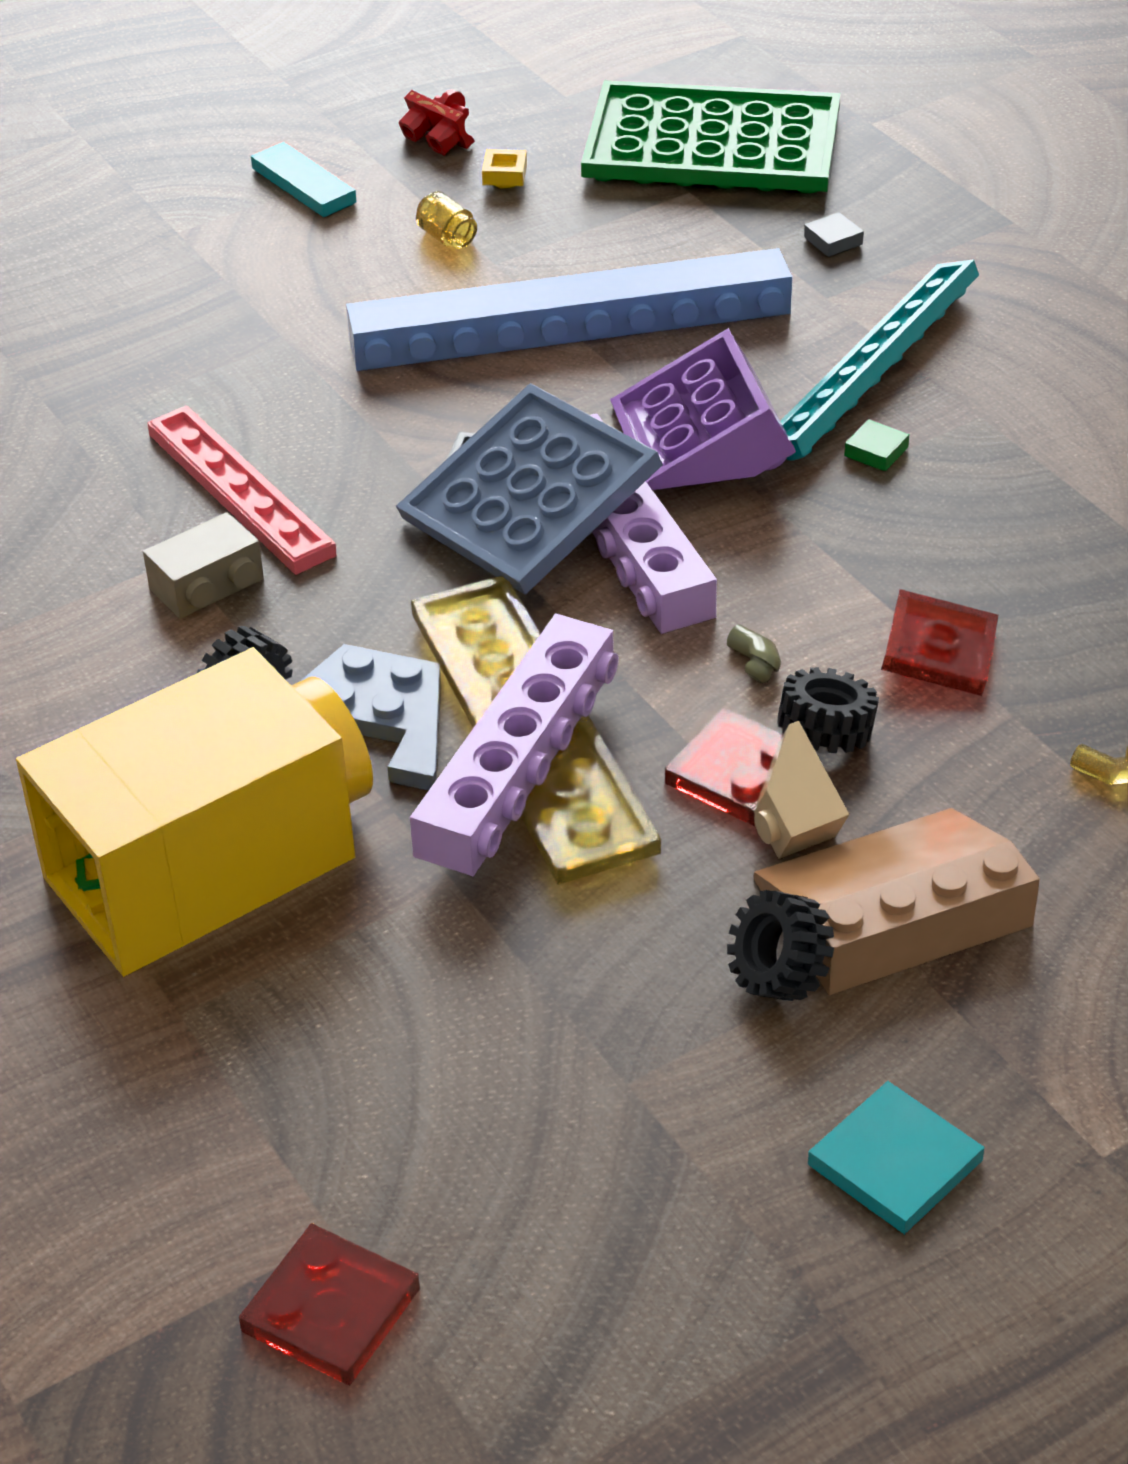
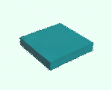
[808,1081,985,1235]

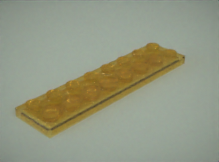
[411,576,661,885]

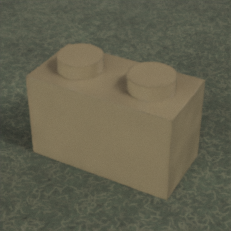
[143,512,264,619]

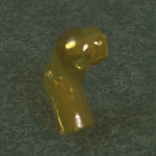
[1070,743,1128,785]

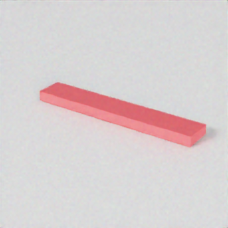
[147,406,337,575]

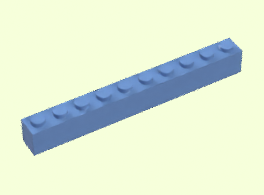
[346,248,792,371]

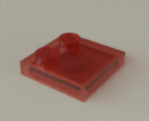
[881,589,999,696]
[665,708,783,826]
[239,1223,420,1386]

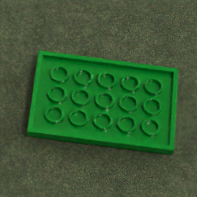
[581,80,841,193]

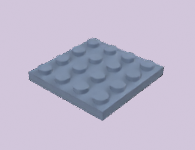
[396,383,663,594]

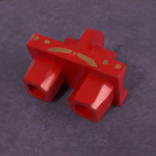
[398,89,475,156]

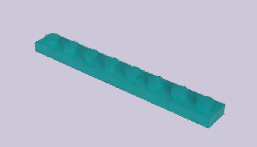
[781,260,979,461]

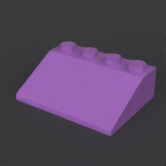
[610,328,796,490]

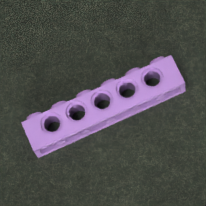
[591,414,717,634]
[410,614,618,876]

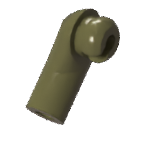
[727,624,781,684]

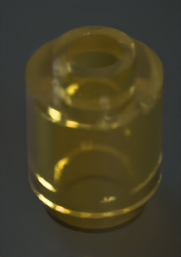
[416,191,477,249]

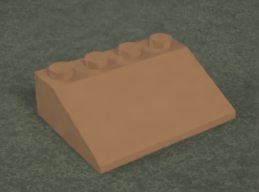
[754,808,1040,995]

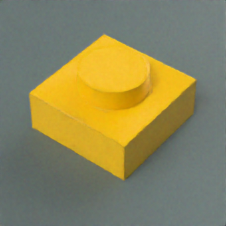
[482,149,527,188]

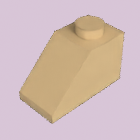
[754,721,850,859]

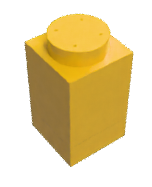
[16,647,373,977]

